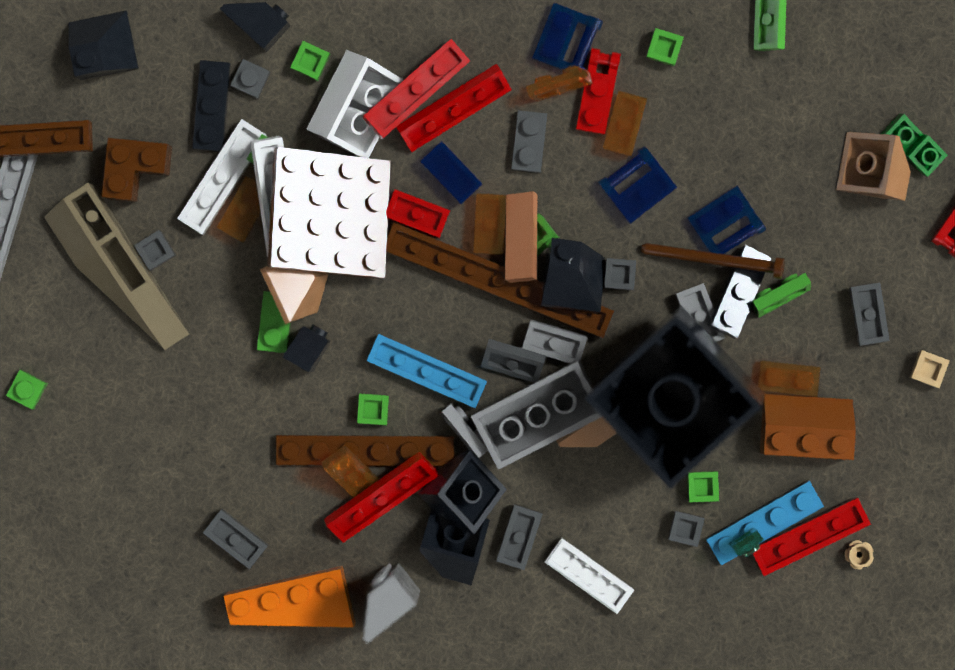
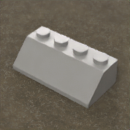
[471,359,602,470]
[364,563,421,643]

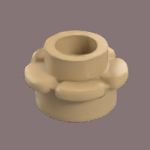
[844,540,874,570]

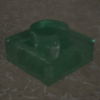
[729,528,764,557]

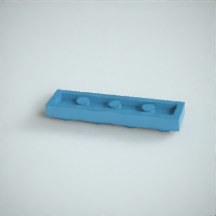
[367,334,487,408]
[706,480,824,565]

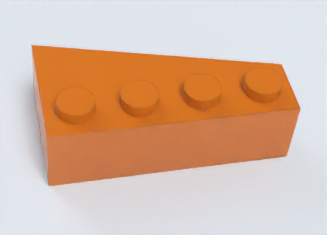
[224,566,356,627]

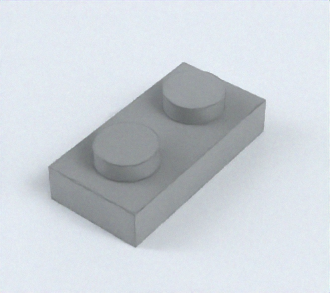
[675,283,725,342]
[522,319,587,363]
[440,404,488,458]

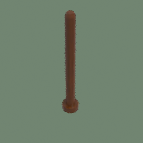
[641,243,785,279]

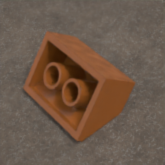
[760,394,856,460]

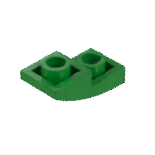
[881,113,948,177]

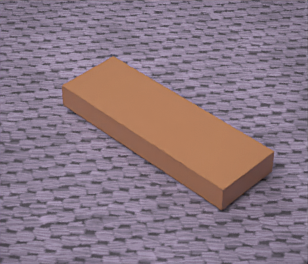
[505,191,538,283]

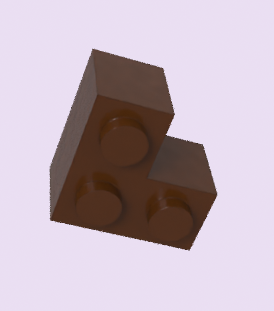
[102,138,172,202]

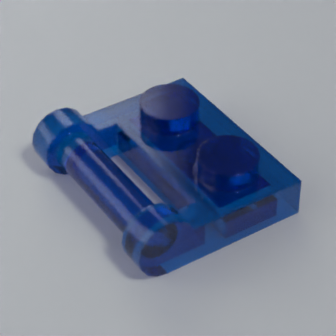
[532,3,603,77]
[597,146,677,224]
[687,185,766,254]

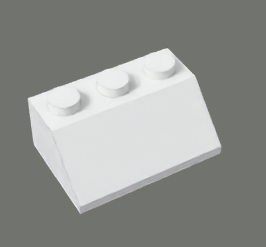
[307,50,403,158]

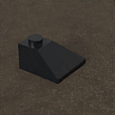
[69,11,139,81]
[541,238,605,314]
[418,450,507,534]
[419,510,490,585]

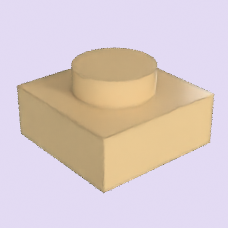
[909,350,950,388]

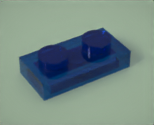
[420,141,483,205]

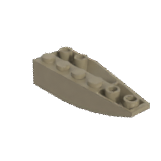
[44,183,190,350]

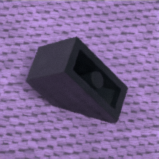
[220,2,290,52]
[283,324,331,372]

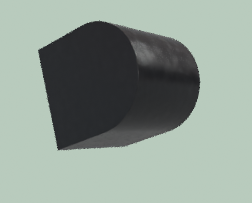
[585,305,765,489]

